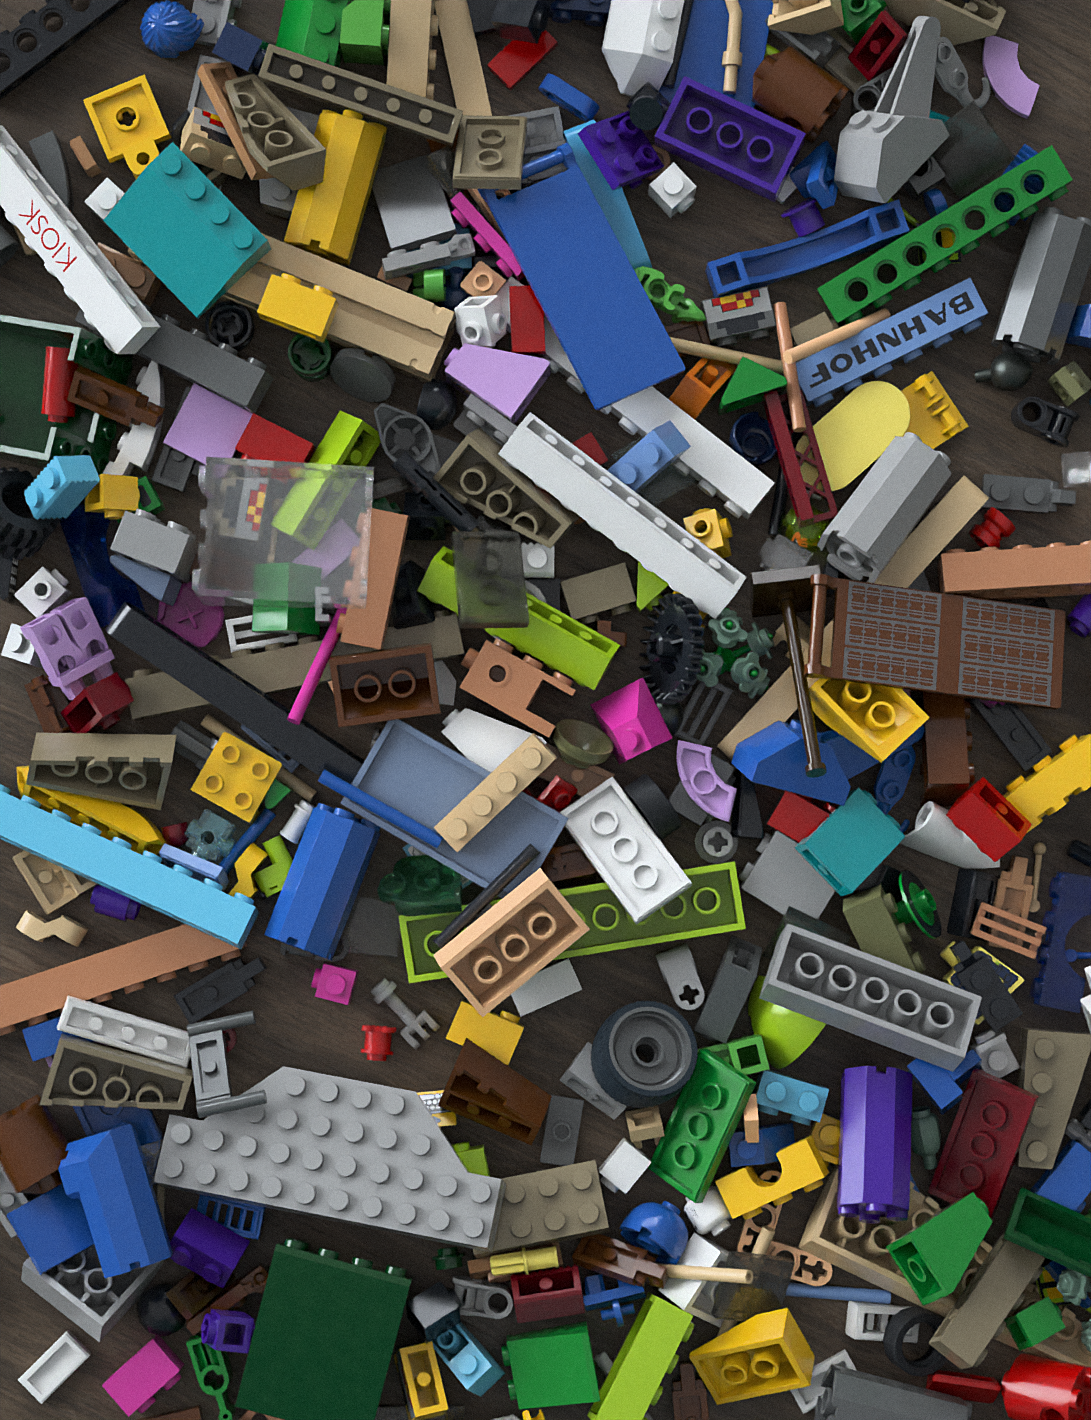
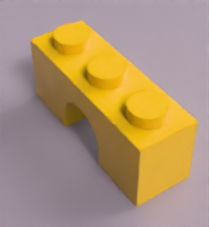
[715,1135,830,1220]

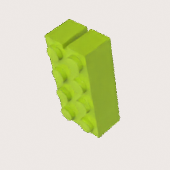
[587,1292,695,1420]

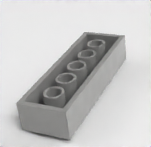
[759,923,982,1072]

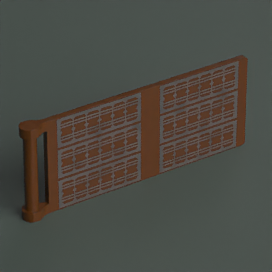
[803,574,1065,710]

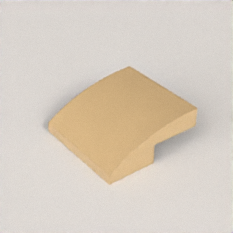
[12,850,98,916]

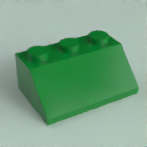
[276,0,354,68]

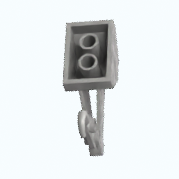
[834,16,991,203]

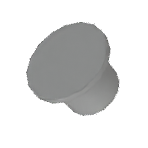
[694,820,738,864]

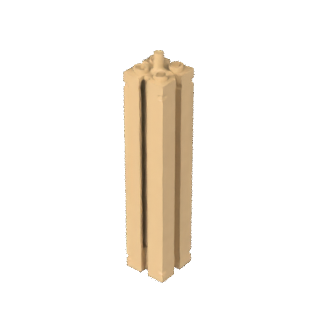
[126,233,456,383]

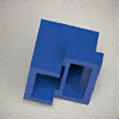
[907,1049,982,1115]

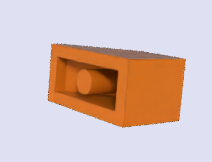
[669,357,738,420]

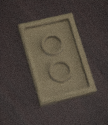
[453,115,527,190]

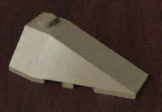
[225,73,326,191]

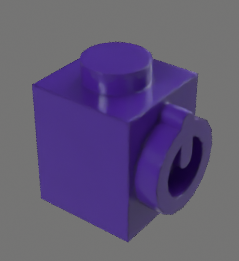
[201,1308,255,1354]

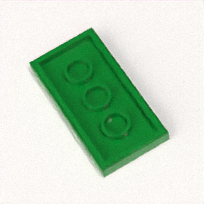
[648,1049,756,1203]

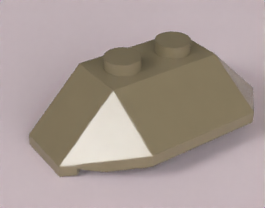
[885,0,1006,45]

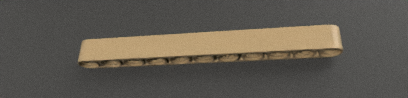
[717,475,989,760]

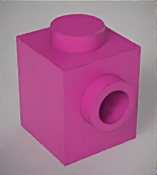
[311,962,359,1005]

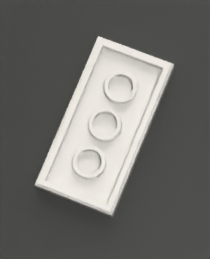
[560,776,692,925]

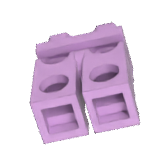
[20,597,115,700]

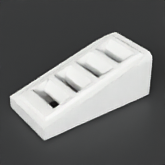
[845,1301,919,1343]

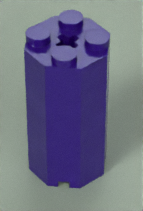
[837,1066,913,1223]

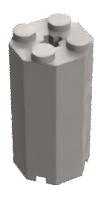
[818,432,952,583]

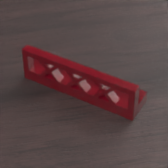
[762,390,838,529]

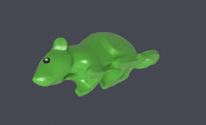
[634,266,706,323]

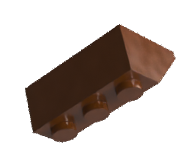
[329,642,441,727]

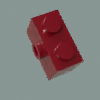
[60,672,135,733]

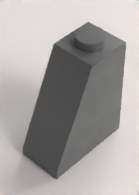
[694,935,762,1044]

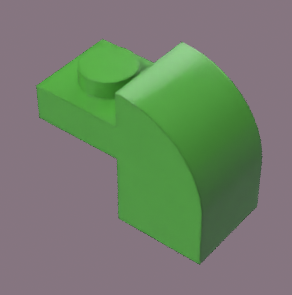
[697,1034,770,1075]

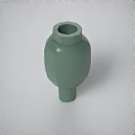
[911,1106,942,1169]

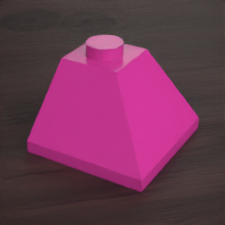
[590,678,672,765]

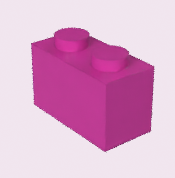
[102,1335,184,1417]

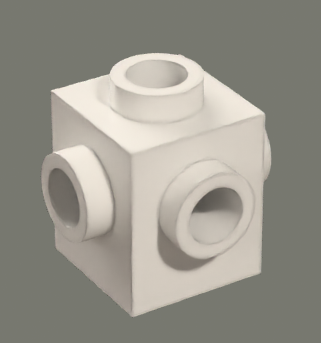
[454,295,507,348]

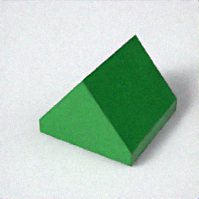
[265,778,293,809]

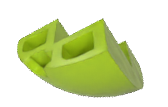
[748,976,826,1069]

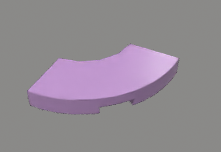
[982,35,1040,119]
[676,740,737,822]

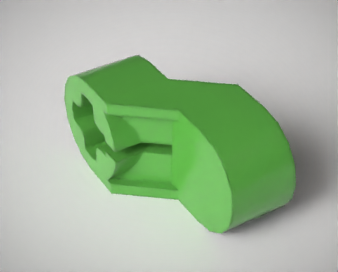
[413,269,446,304]

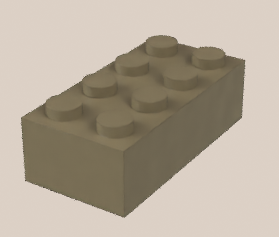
[473,1160,610,1259]

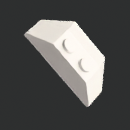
[602,0,684,97]

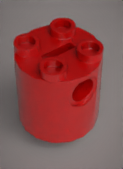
[1001,1353,1091,1420]

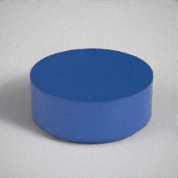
[923,188,948,219]

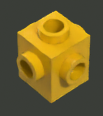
[683,508,733,558]

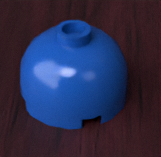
[619,1201,688,1265]

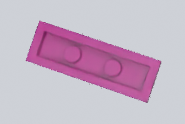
[450,192,525,281]

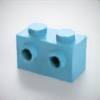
[753,1069,829,1126]

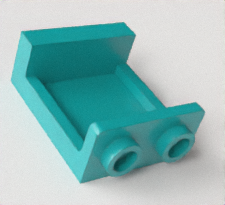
[794,787,906,896]

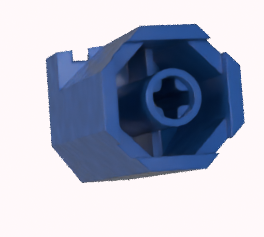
[58,1123,173,1278]

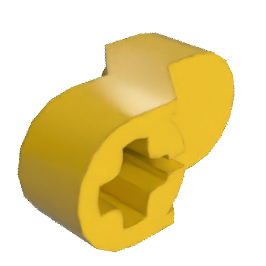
[229,842,268,899]

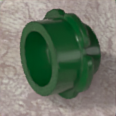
[432,1247,465,1270]

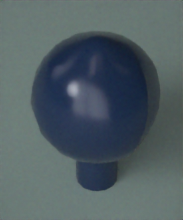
[436,266,470,319]

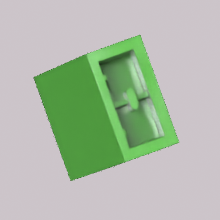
[340,0,391,65]

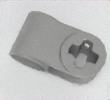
[655,943,705,1010]
[452,1275,514,1319]

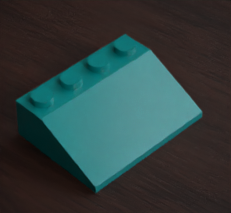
[103,142,271,319]

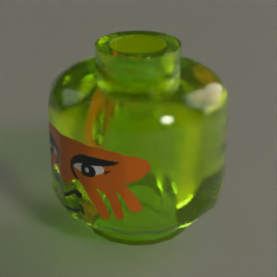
[783,505,832,554]

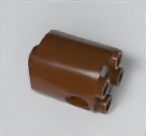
[752,46,850,144]
[0,1094,69,1195]

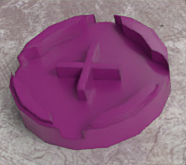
[157,582,225,648]

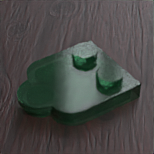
[377,855,462,916]

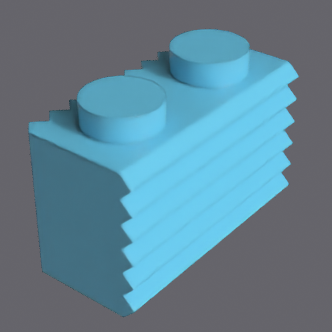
[24,455,100,520]

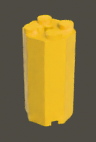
[284,110,387,265]

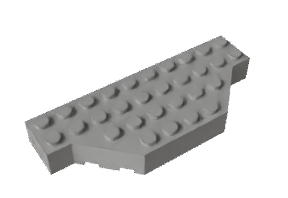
[153,1066,506,1253]

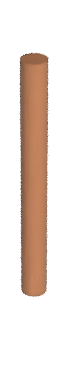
[773,302,806,432]

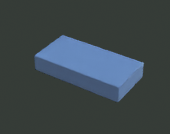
[159,843,229,891]

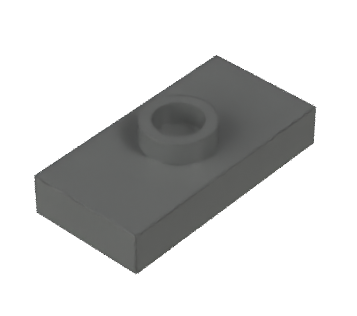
[540,1094,584,1166]

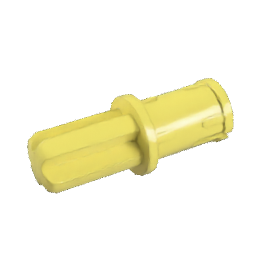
[490,1245,559,1276]

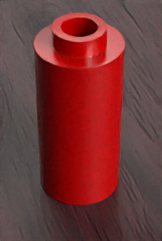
[41,346,79,423]

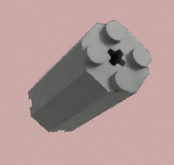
[991,207,1091,365]
[814,1364,972,1420]

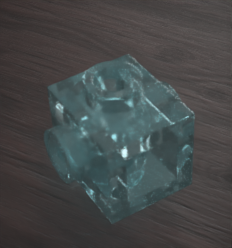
[184,809,238,861]

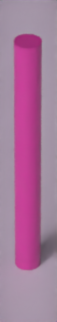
[287,600,348,725]

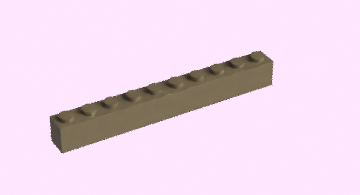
[125,610,465,721]

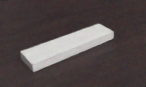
[57,995,191,1068]

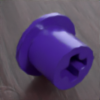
[780,198,825,237]

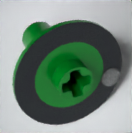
[895,870,942,939]

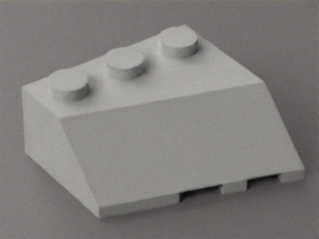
[21,1245,166,1342]

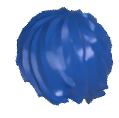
[140,0,204,58]

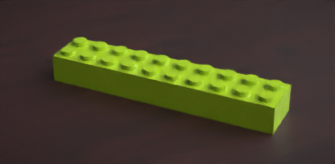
[398,861,746,984]

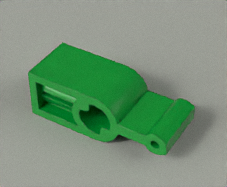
[186,1333,236,1420]

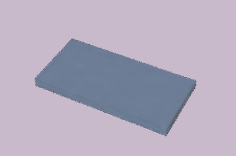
[340,719,569,899]

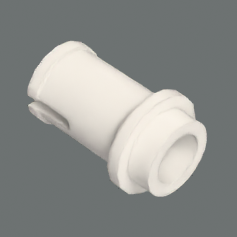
[279,799,316,844]

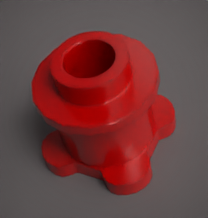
[360,1024,397,1061]

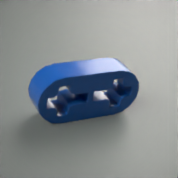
[538,73,600,122]

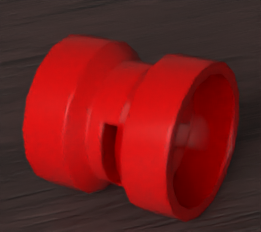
[968,507,1016,548]

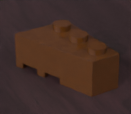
[919,692,975,806]
[438,1038,552,1146]

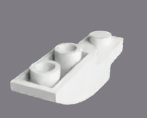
[103,360,165,476]

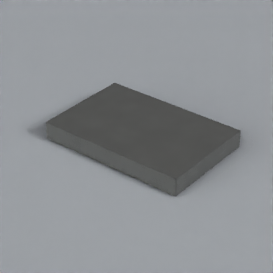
[372,153,457,251]

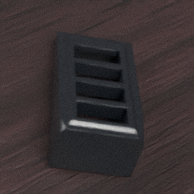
[730,770,764,840]

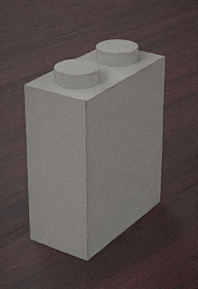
[738,830,835,931]

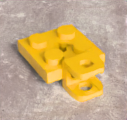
[83,74,171,179]

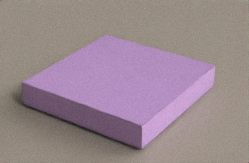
[163,383,253,475]

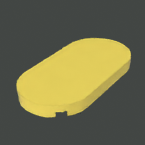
[795,381,910,492]

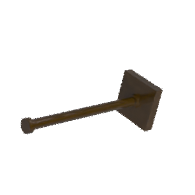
[750,565,827,778]

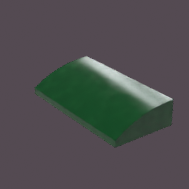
[1003,1187,1091,1278]

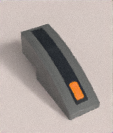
[28,130,74,215]

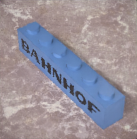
[796,278,988,408]

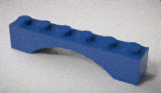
[705,199,910,298]

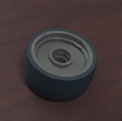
[591,1001,698,1108]

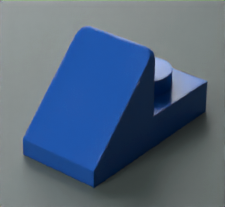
[789,141,838,209]

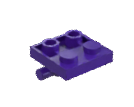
[578,110,664,190]

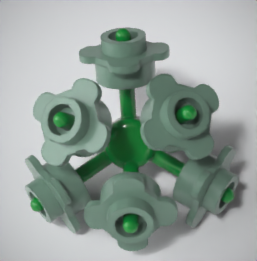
[696,608,775,699]

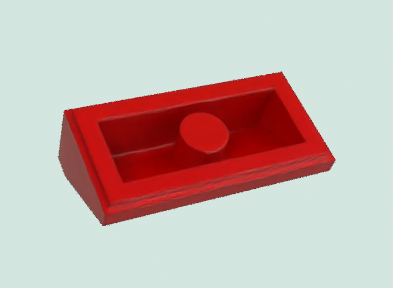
[926,1369,1001,1404]

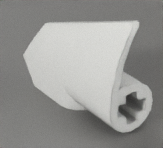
[900,801,1000,869]

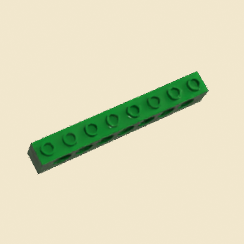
[817,145,1073,325]

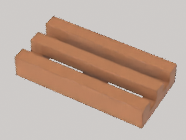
[970,902,1047,959]

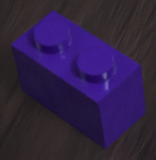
[169,1208,250,1288]

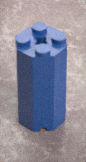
[264,803,381,961]

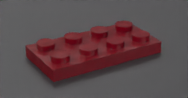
[928,1068,1039,1220]

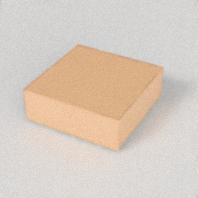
[743,1094,759,1143]

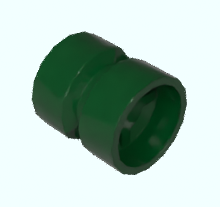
[288,334,335,382]

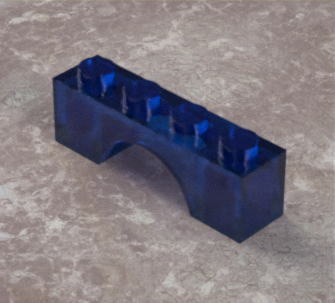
[59,498,145,629]
[1030,872,1091,1013]

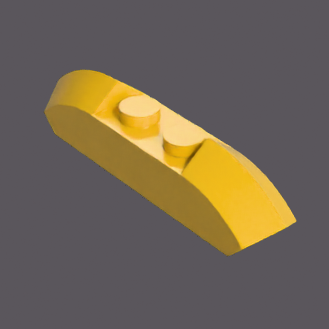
[16,766,167,855]

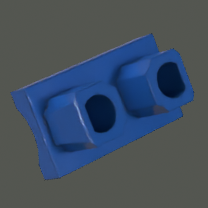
[583,1274,646,1327]

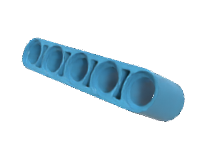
[562,119,652,269]

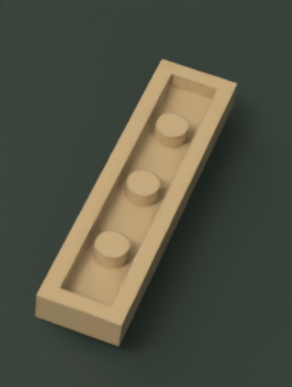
[434,733,557,852]

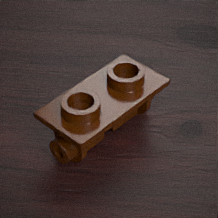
[24,675,73,733]

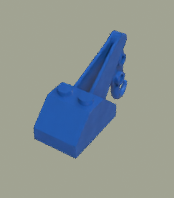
[731,719,924,833]

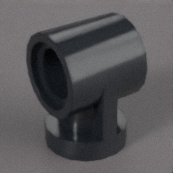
[626,81,671,130]

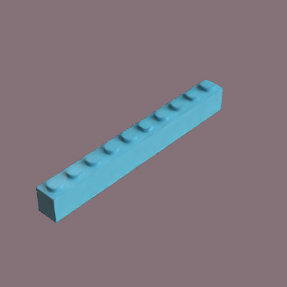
[0,784,259,949]

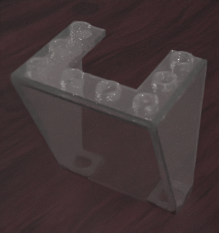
[192,457,374,609]

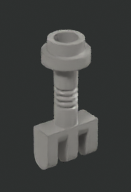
[370,978,440,1050]

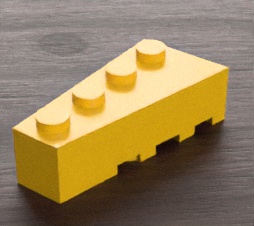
[1003,734,1091,833]

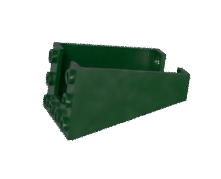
[0,314,133,475]
[235,1238,413,1420]

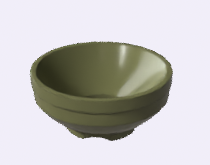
[553,719,614,769]

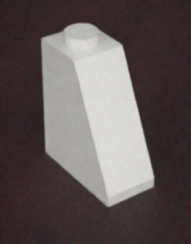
[441,708,547,772]

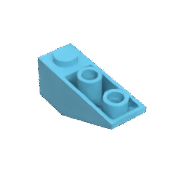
[430,1322,505,1397]

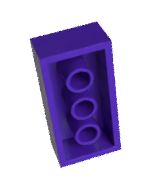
[655,76,806,202]

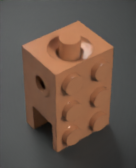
[459,638,576,738]

